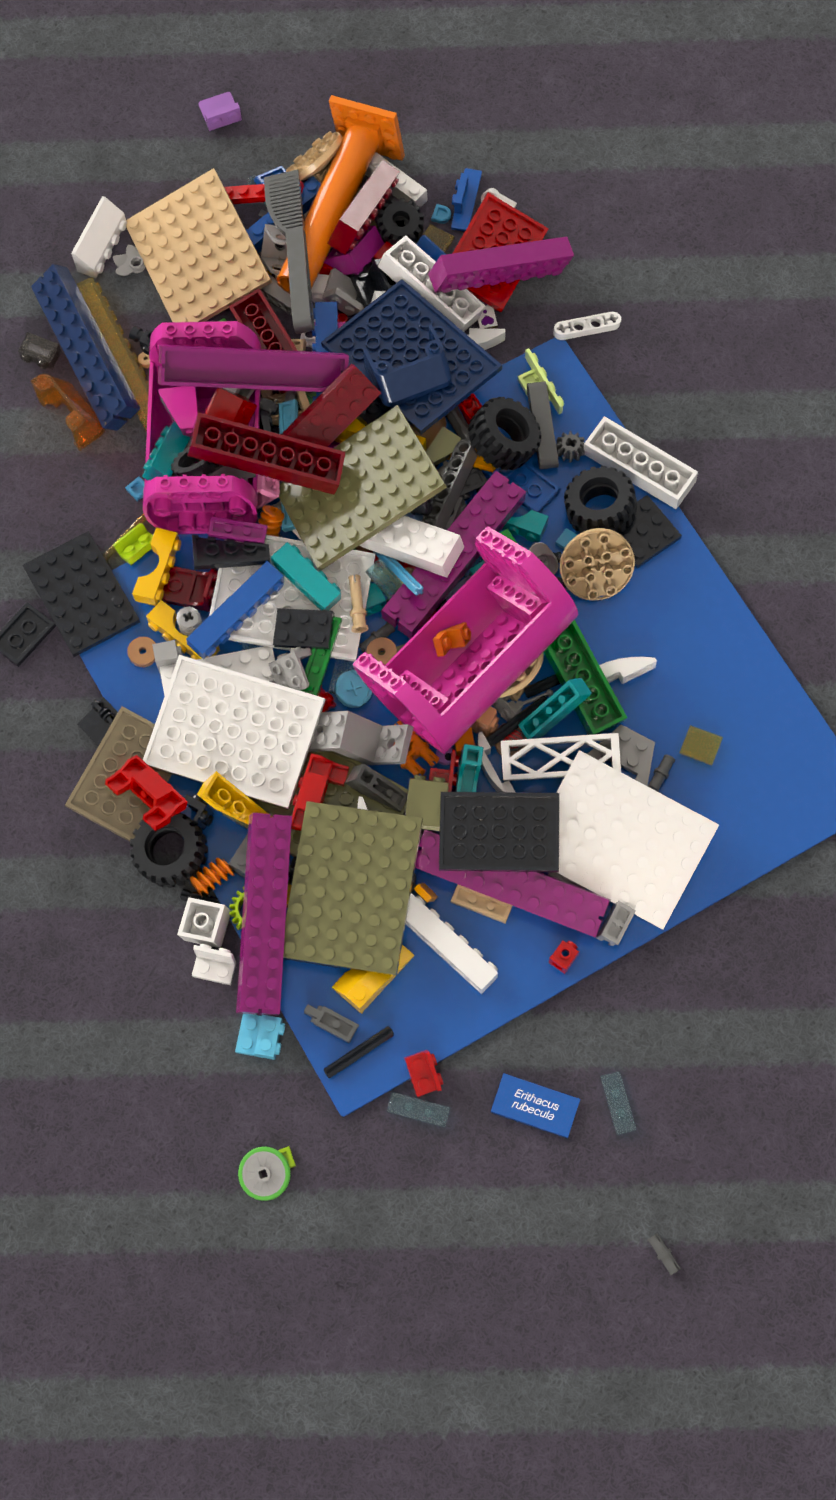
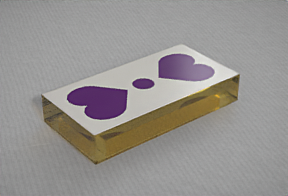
[477,300,498,329]

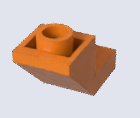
[433,622,471,657]

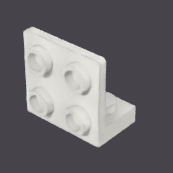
[192,944,236,985]

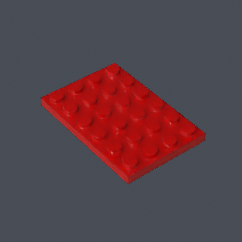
[452,192,549,312]

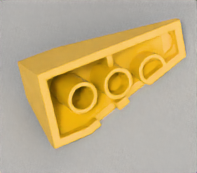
[197,771,272,824]
[332,945,414,1014]

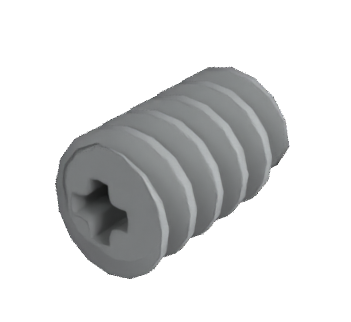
[176,607,202,636]

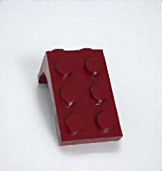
[159,566,218,612]

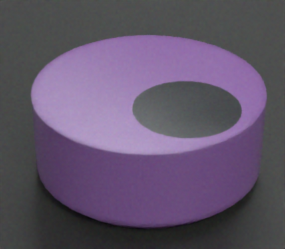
[436,747,453,765]

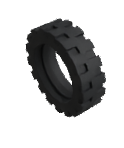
[171,447,220,477]

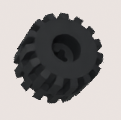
[378,198,424,245]

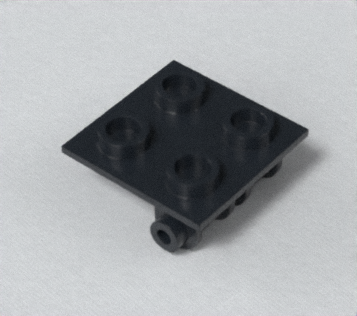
[77,697,118,746]

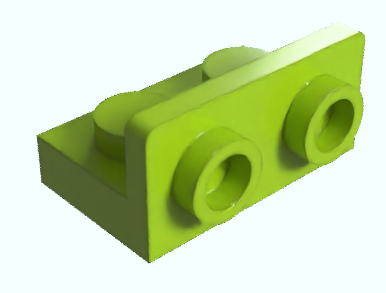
[113,523,153,565]

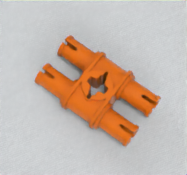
[393,721,440,775]

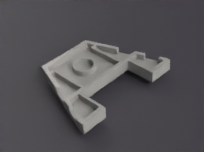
[587,725,655,786]

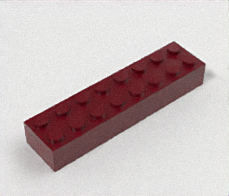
[187,412,346,495]

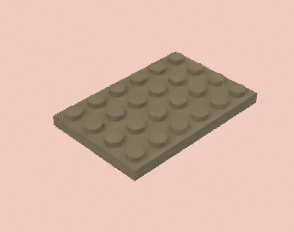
[65,706,173,842]

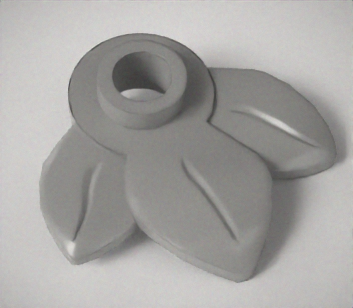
[113,245,145,276]

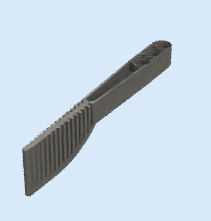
[264,170,315,334]

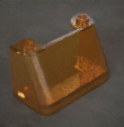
[31,374,105,451]

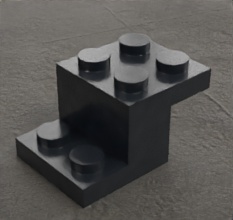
[351,259,396,308]

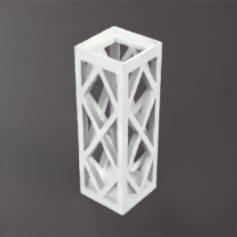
[501,733,621,781]

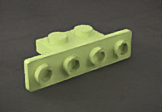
[517,348,564,414]

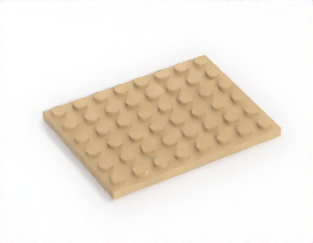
[125,168,272,322]

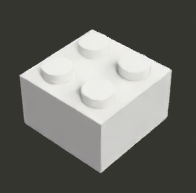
[177,897,231,948]

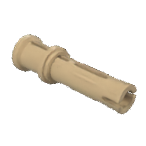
[348,575,369,633]

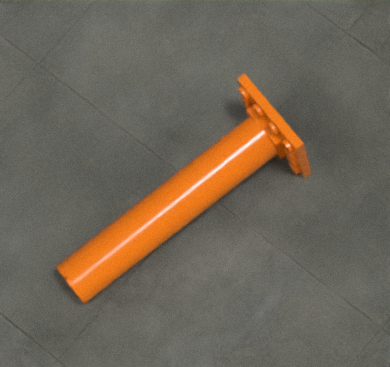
[277,95,405,294]

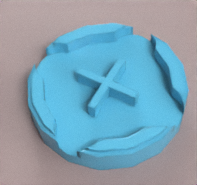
[334,670,372,708]

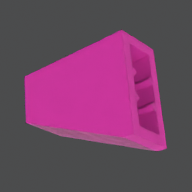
[158,386,200,437]

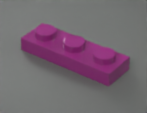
[208,517,268,544]

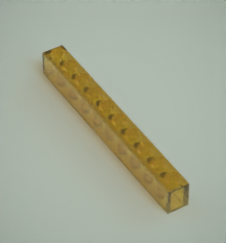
[76,277,149,434]

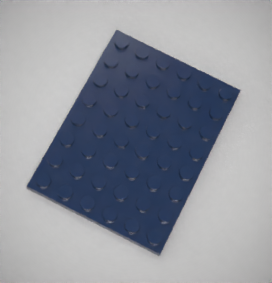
[321,279,502,435]

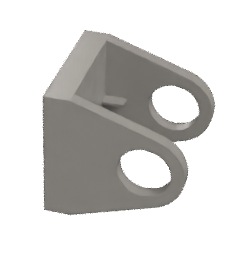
[261,224,287,275]

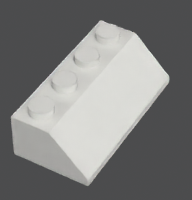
[71,196,127,278]

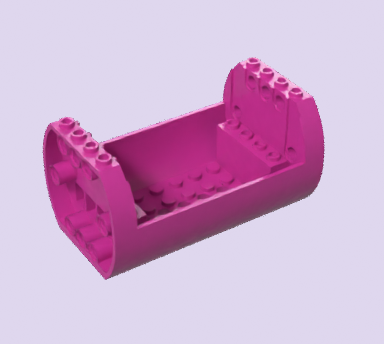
[143,321,261,534]
[353,526,578,754]

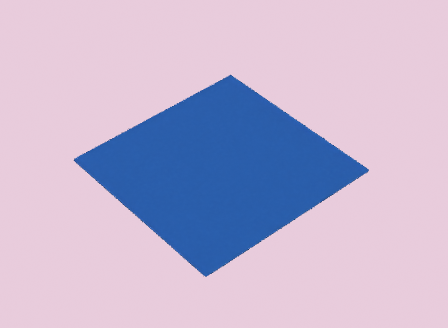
[79,337,836,1117]

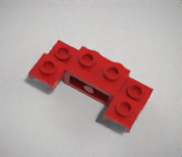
[291,753,349,831]
[105,755,187,831]

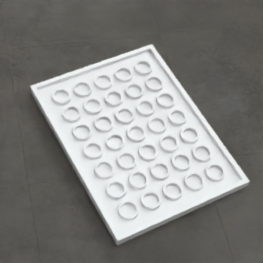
[209,535,375,662]
[143,655,325,809]
[556,750,719,929]

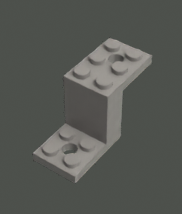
[308,711,413,765]

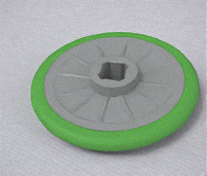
[238,1147,290,1201]

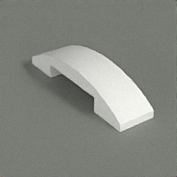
[478,732,515,792]

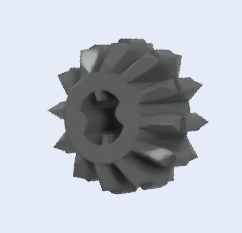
[556,430,585,463]

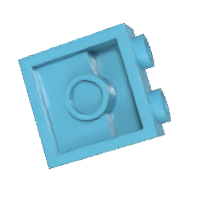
[235,1014,285,1060]

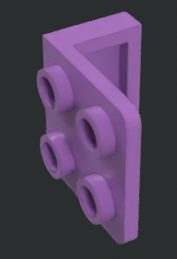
[199,92,242,131]

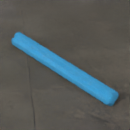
[373,551,423,596]

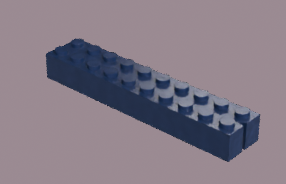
[31,264,141,431]

